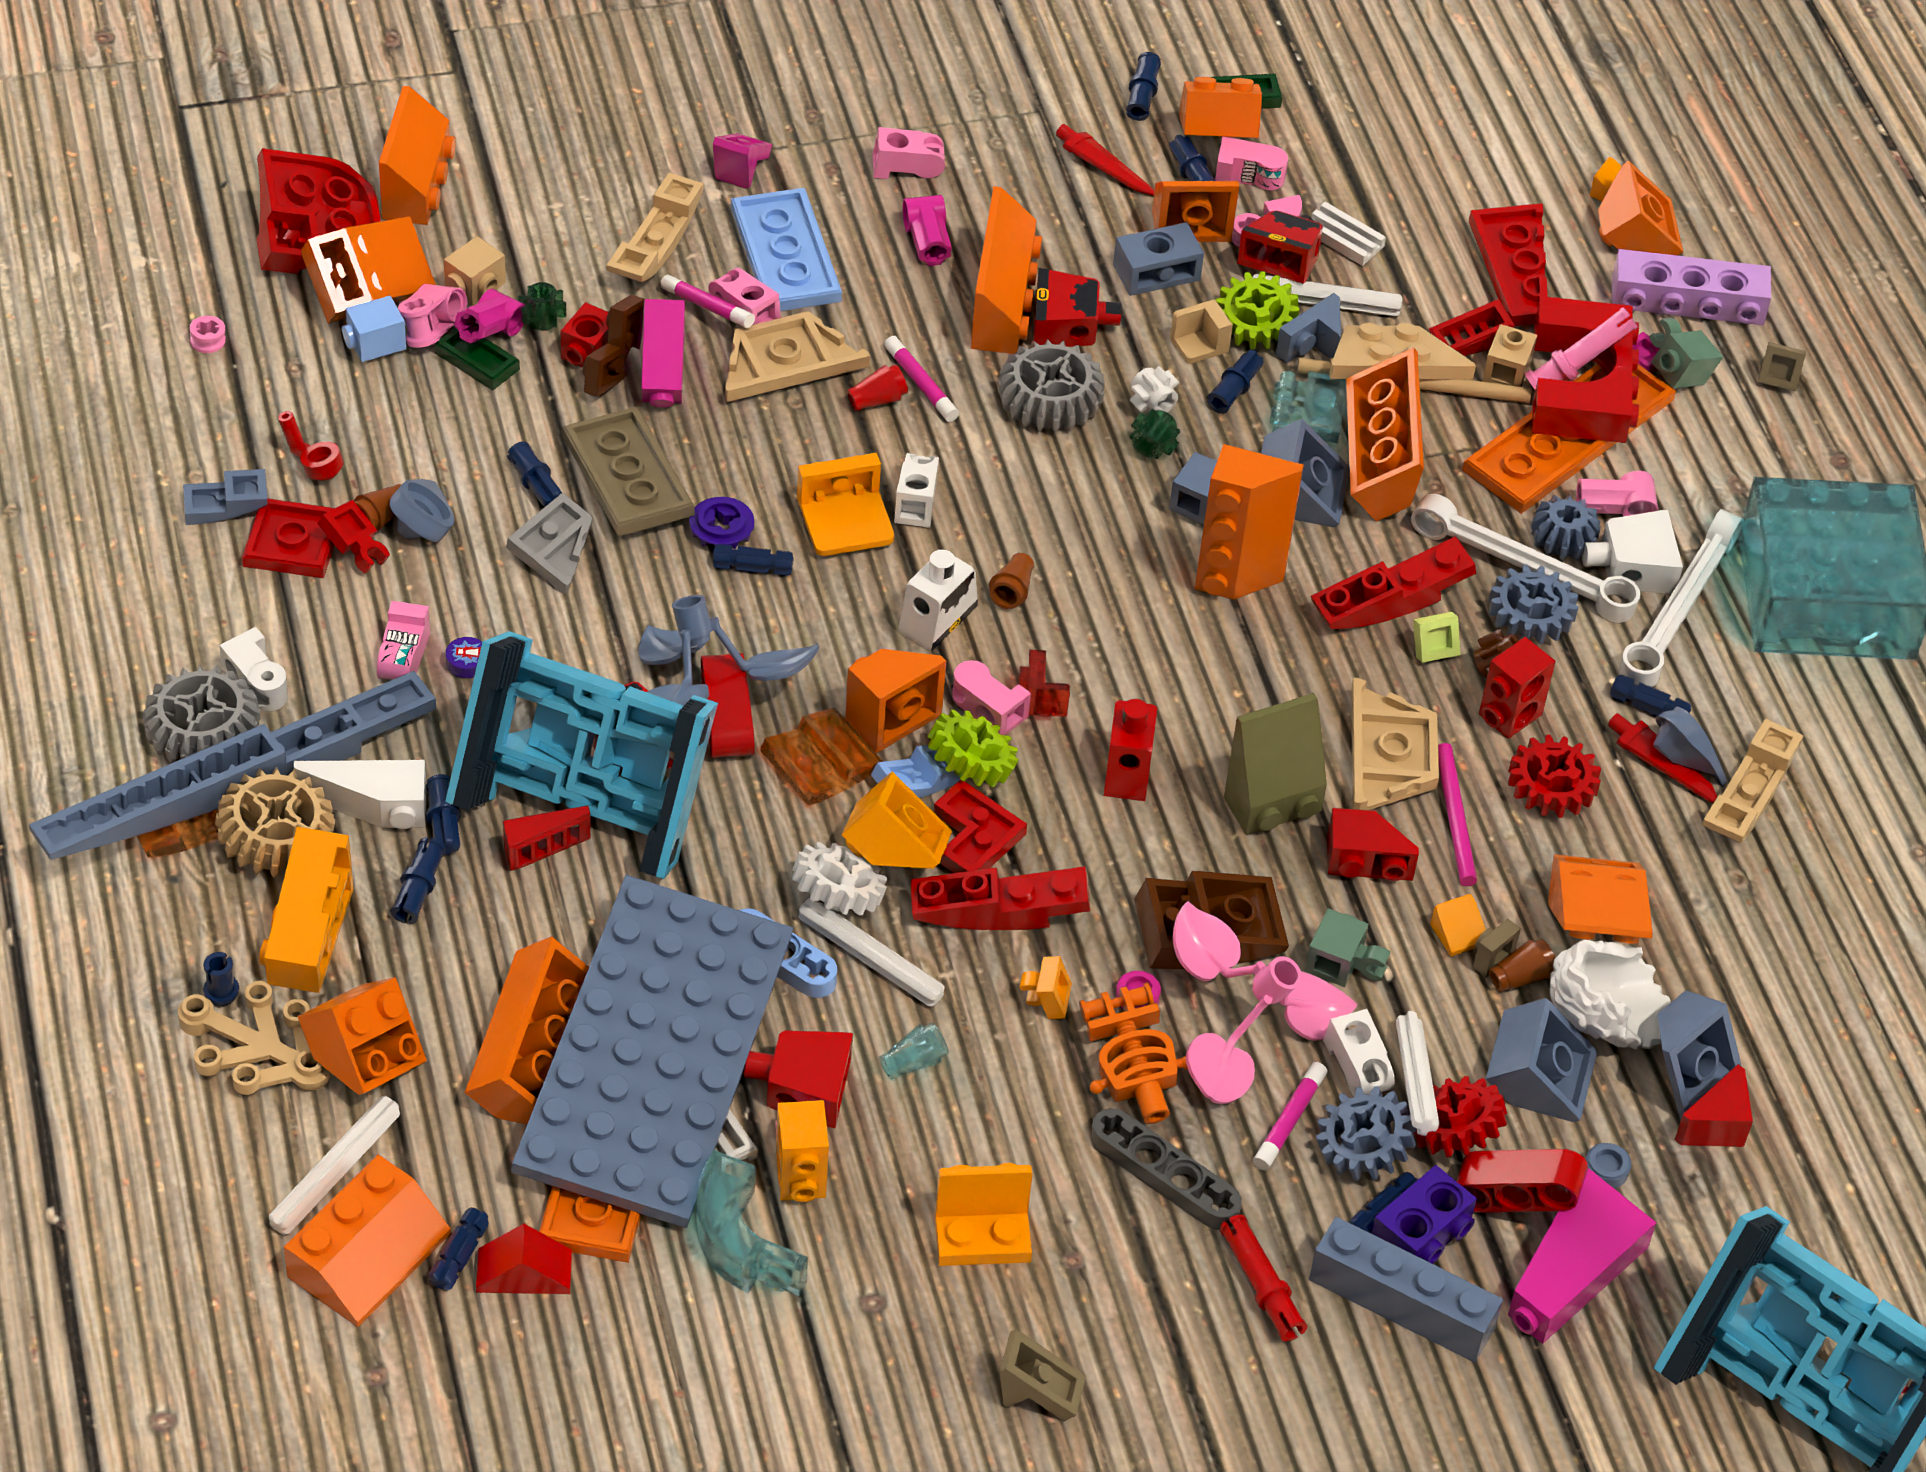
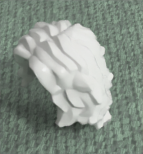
[1550,940,1671,1050]

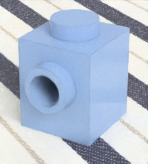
[342,296,406,362]

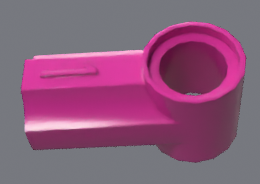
[902,195,952,266]
[454,289,528,343]

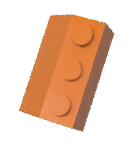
[378,86,456,225]
[284,1154,451,1327]

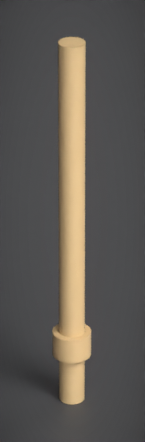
[1297,357,1532,404]

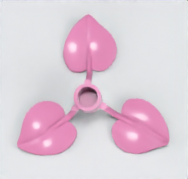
[1173,901,1357,1104]

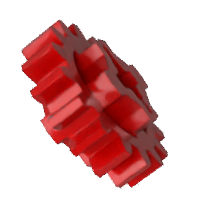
[1508,734,1601,818]
[1412,1076,1507,1157]

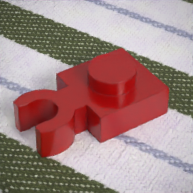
[317,500,390,574]

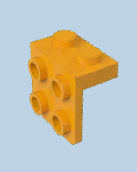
[797,453,894,556]

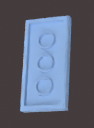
[731,188,842,311]

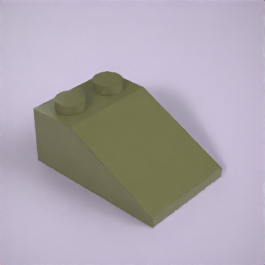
[1224,693,1327,835]

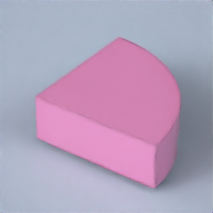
[1263,195,1302,216]

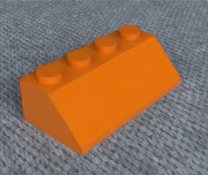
[971,186,1042,354]
[1346,347,1424,522]
[1195,444,1304,600]
[464,936,589,1125]

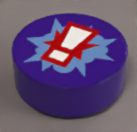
[446,637,482,678]

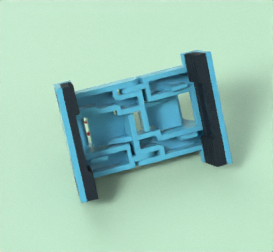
[445,631,718,879]
[1654,1206,1926,1472]

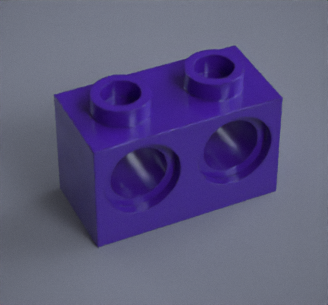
[1371,1165,1477,1264]

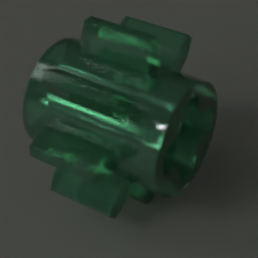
[518,282,567,331]
[1129,409,1181,459]

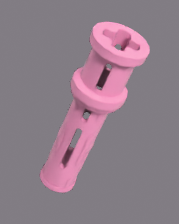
[1525,307,1638,389]

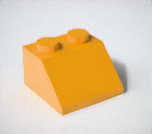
[842,771,952,869]

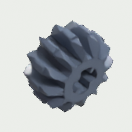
[1531,494,1601,562]

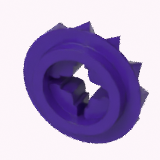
[689,497,754,549]

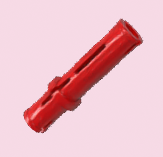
[1220,1214,1308,1342]

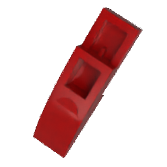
[1311,536,1476,629]
[911,866,1090,930]

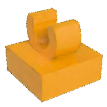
[1019,956,1072,1019]

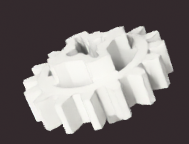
[792,842,887,915]

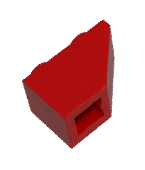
[1327,808,1419,881]

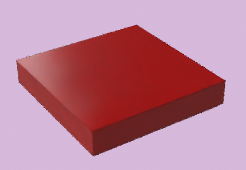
[242,498,334,579]

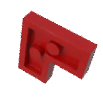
[933,780,1027,873]

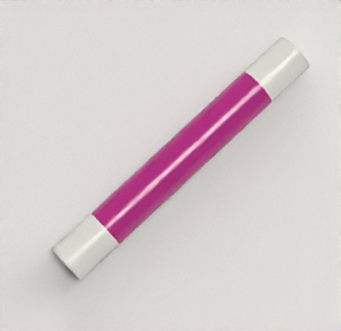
[661,275,755,328]
[884,336,959,422]
[1253,1062,1328,1171]

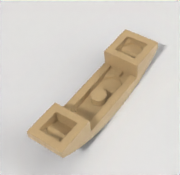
[606,173,704,282]
[1702,719,1804,843]

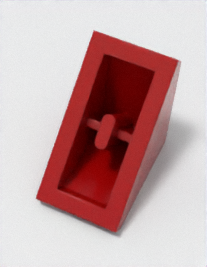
[1675,1064,1753,1147]
[476,1223,572,1294]

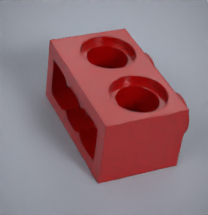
[1479,636,1556,739]

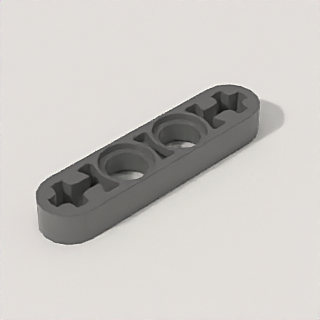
[1091,1108,1242,1230]

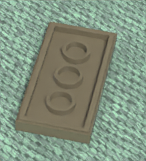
[562,407,695,537]

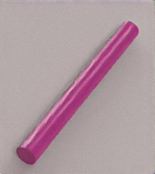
[1438,743,1477,886]

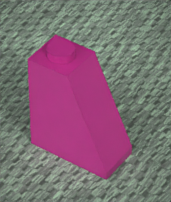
[642,299,685,408]

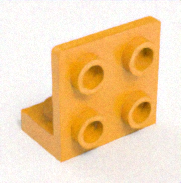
[934,1163,1033,1266]

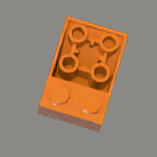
[300,216,436,324]
[1548,854,1653,944]

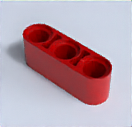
[701,653,755,758]
[1456,1149,1588,1212]

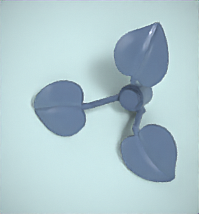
[639,595,819,705]

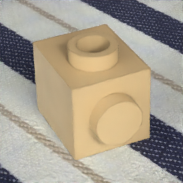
[444,236,506,306]
[1482,324,1537,387]

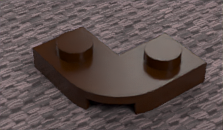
[583,294,645,397]

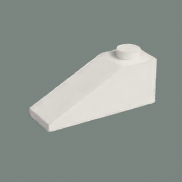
[294,760,426,829]

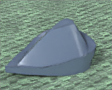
[390,479,454,542]
[1653,707,1728,787]

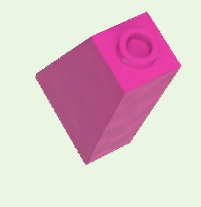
[1508,1168,1657,1344]

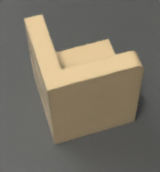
[1170,299,1233,364]

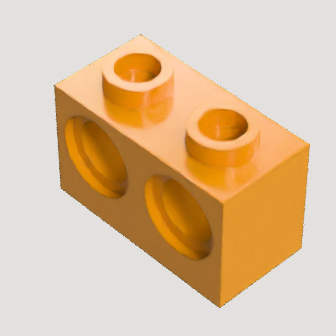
[776,1100,829,1202]

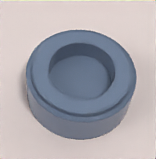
[1586,1143,1631,1189]

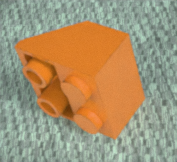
[297,977,427,1095]

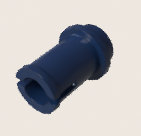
[203,952,240,1006]

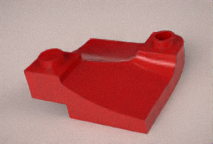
[256,148,381,274]

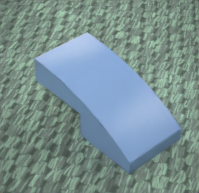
[871,745,960,798]

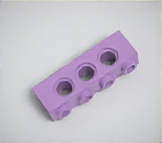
[1612,249,1771,325]

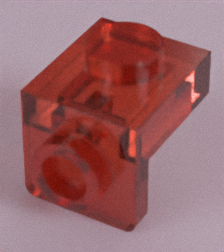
[1018,649,1070,717]

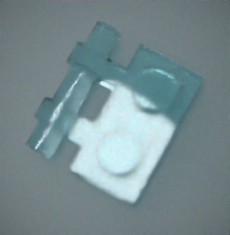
[1270,371,1346,444]

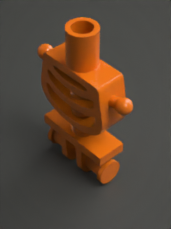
[1079,982,1188,1124]

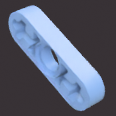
[740,908,837,998]

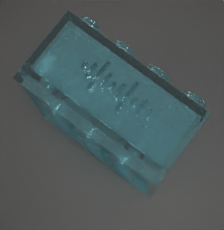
[1739,477,1926,660]

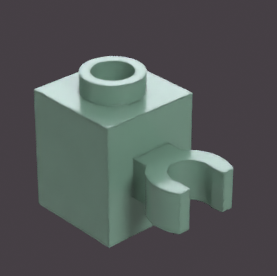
[1650,318,1723,389]
[1304,908,1390,988]

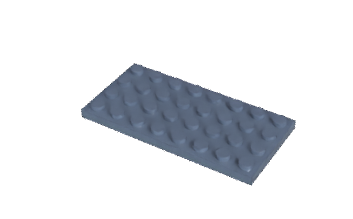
[511,875,794,1228]

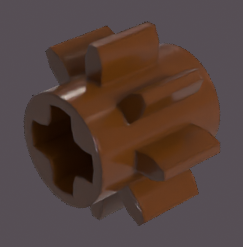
[1473,629,1519,678]

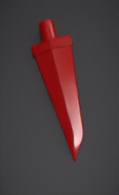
[1056,124,1155,196]
[1607,713,1718,803]

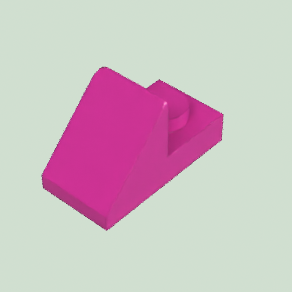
[713,133,773,189]

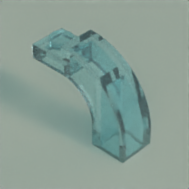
[696,1150,808,1296]

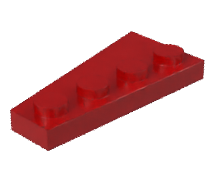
[1469,203,1548,326]

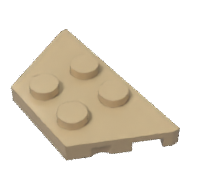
[725,311,870,402]
[1329,323,1476,379]
[1351,678,1439,810]

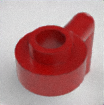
[278,411,344,481]

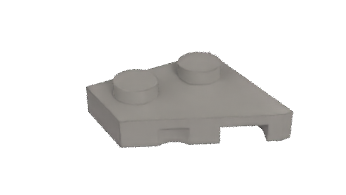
[506,492,593,595]

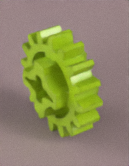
[1216,271,1299,349]
[927,710,1019,787]

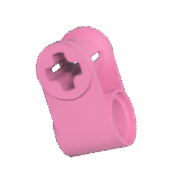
[398,284,468,348]

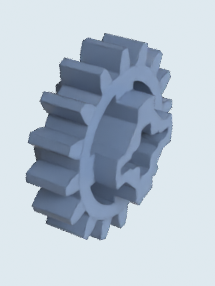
[1488,565,1579,644]
[1316,1086,1417,1181]

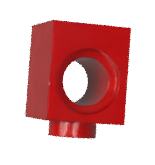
[560,302,609,368]

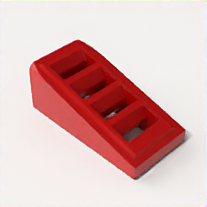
[1429,299,1515,356]
[503,806,591,871]

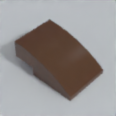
[1134,870,1289,969]

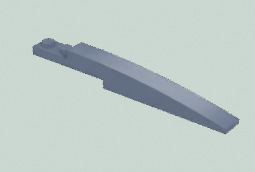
[29,671,436,860]

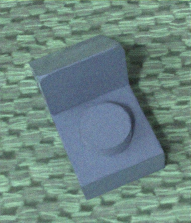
[1276,293,1341,364]

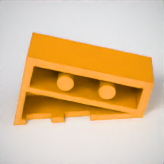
[259,827,354,993]

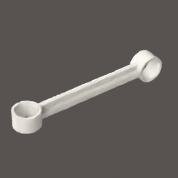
[1411,494,1640,623]
[1619,509,1744,687]

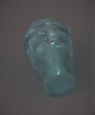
[879,1022,949,1080]

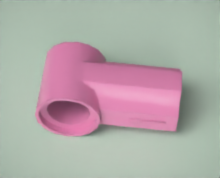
[1576,471,1658,517]

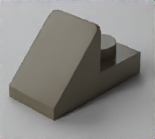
[1000,1329,1086,1421]

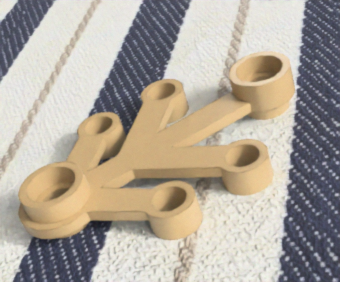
[178,981,332,1095]

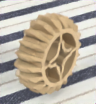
[215,767,335,878]

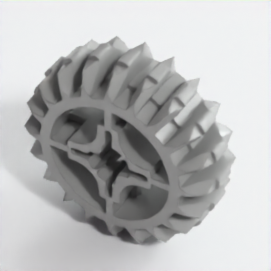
[998,339,1105,434]
[143,665,261,764]

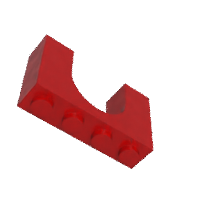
[1531,296,1639,443]

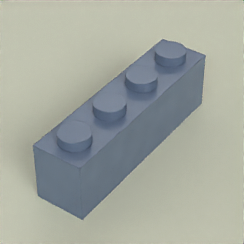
[1309,1217,1503,1363]

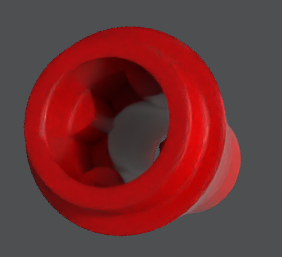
[847,364,908,411]

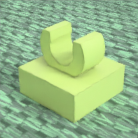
[1413,612,1461,663]

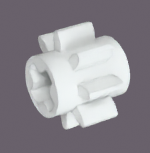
[1130,366,1179,416]

